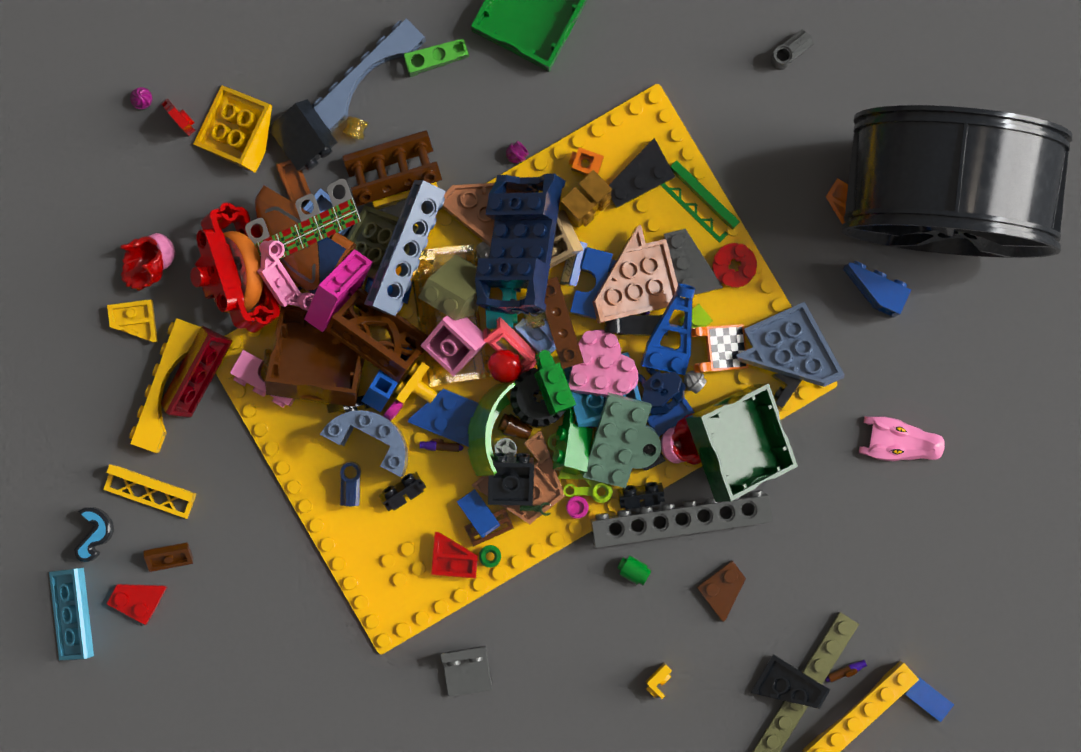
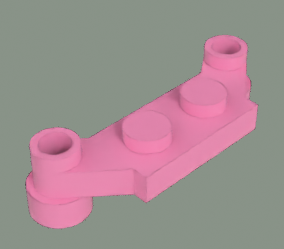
[257,240,315,311]

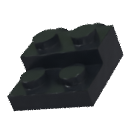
[488,452,534,506]

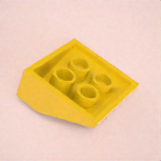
[193,85,272,173]

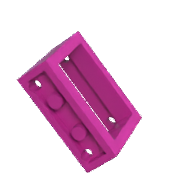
[304,249,373,332]

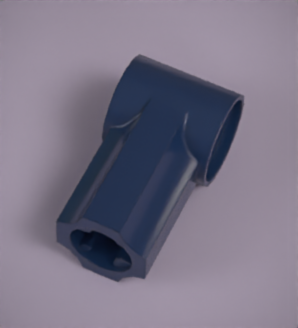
[340,461,361,506]

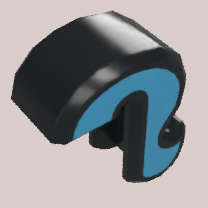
[74,507,114,562]

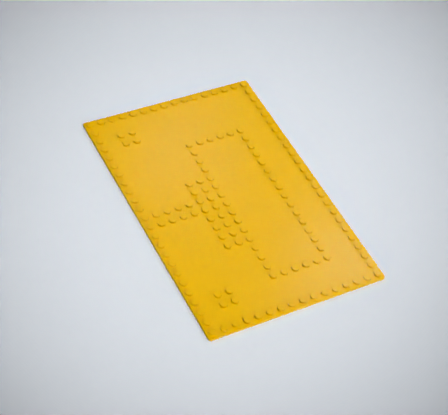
[216,84,837,654]

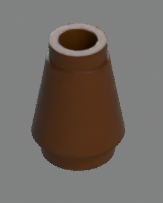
[498,414,532,440]

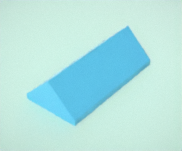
[49,568,94,661]

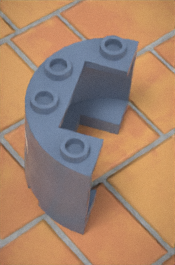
[320,410,408,477]

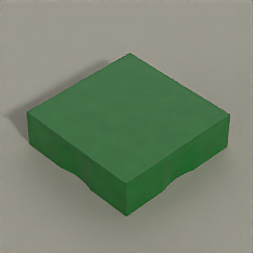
[471,0,587,72]

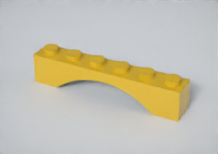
[129,318,201,453]
[802,661,919,752]

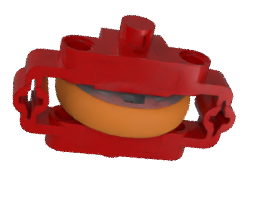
[190,202,280,333]

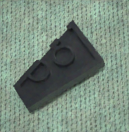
[751,655,831,709]

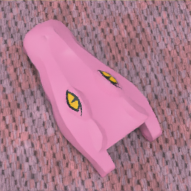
[858,416,944,461]

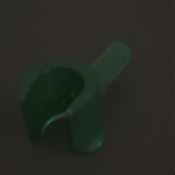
[520,502,551,516]

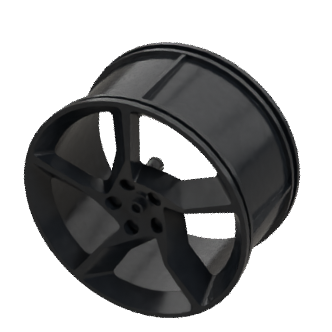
[842,105,1073,258]

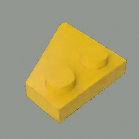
[107,299,158,343]

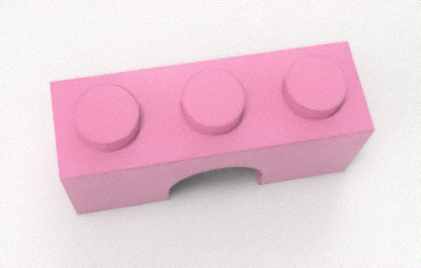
[230,350,295,408]

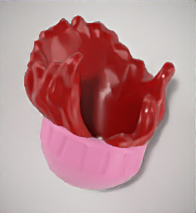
[120,233,175,291]
[660,413,701,465]

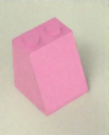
[421,315,487,377]

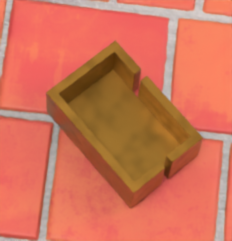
[560,170,612,228]

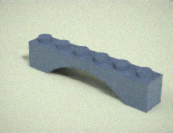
[312,18,426,133]

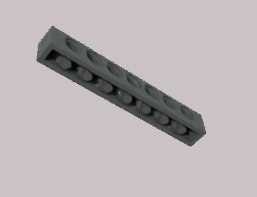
[590,490,773,548]

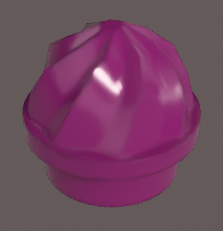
[130,87,153,110]
[506,141,529,164]

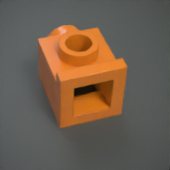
[569,147,604,176]

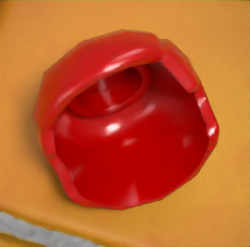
[488,349,524,383]

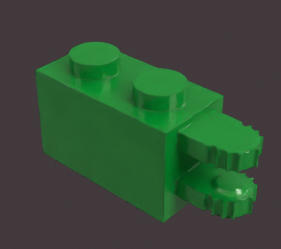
[534,350,576,416]
[552,408,593,475]

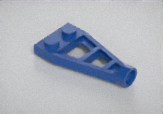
[641,283,695,375]

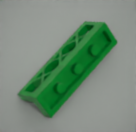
[661,160,740,243]

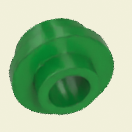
[479,545,501,568]

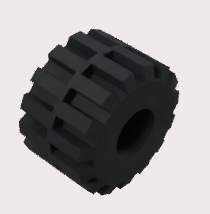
[510,367,565,427]

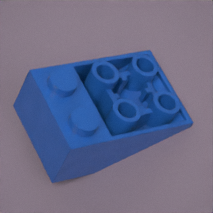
[843,261,911,318]

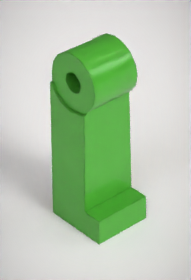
[404,39,469,77]

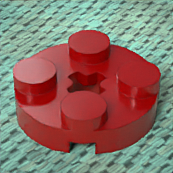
[712,243,757,288]

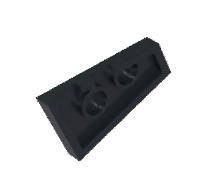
[609,138,675,209]

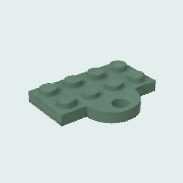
[582,392,661,488]

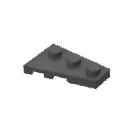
[664,229,723,298]

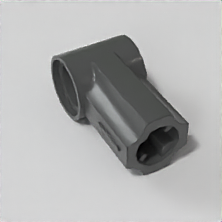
[771,29,814,69]

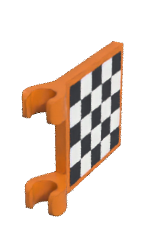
[691,324,748,373]

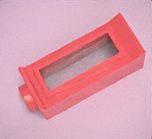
[483,317,536,374]

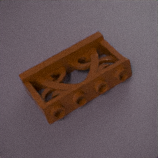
[325,287,428,382]

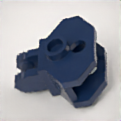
[638,367,686,416]

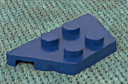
[408,389,478,447]

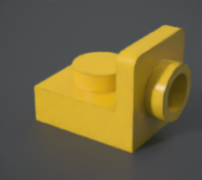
[645,663,672,699]

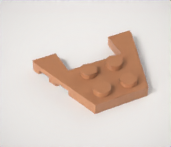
[472,431,565,524]

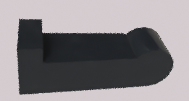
[604,315,668,336]

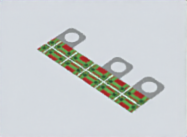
[245,179,361,259]

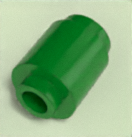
[617,555,652,586]

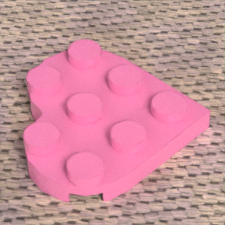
[568,330,638,397]

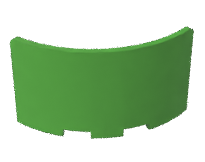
[467,382,516,476]

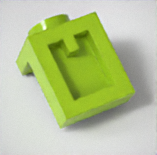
[678,304,713,338]

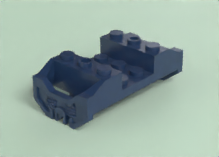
[475,174,566,315]

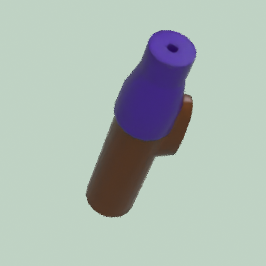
[419,439,464,452]
[825,660,867,683]

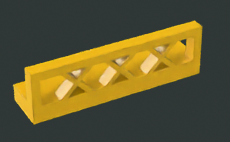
[103,464,196,519]

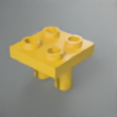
[393,360,437,403]

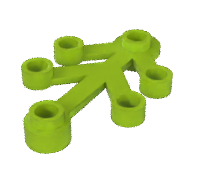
[547,433,613,503]

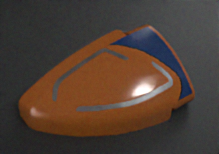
[255,185,356,294]

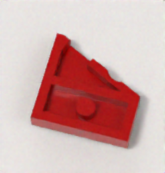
[161,99,196,136]
[431,531,478,578]
[107,584,167,625]

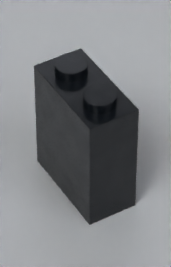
[269,99,338,171]

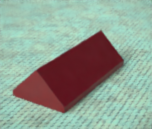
[160,326,233,417]

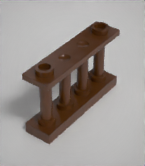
[342,130,442,206]
[544,277,584,371]

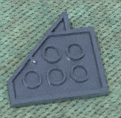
[736,302,844,387]

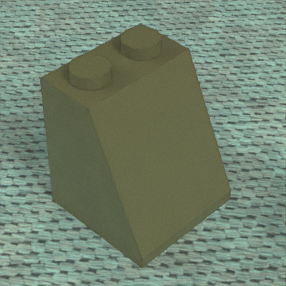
[418,254,479,320]

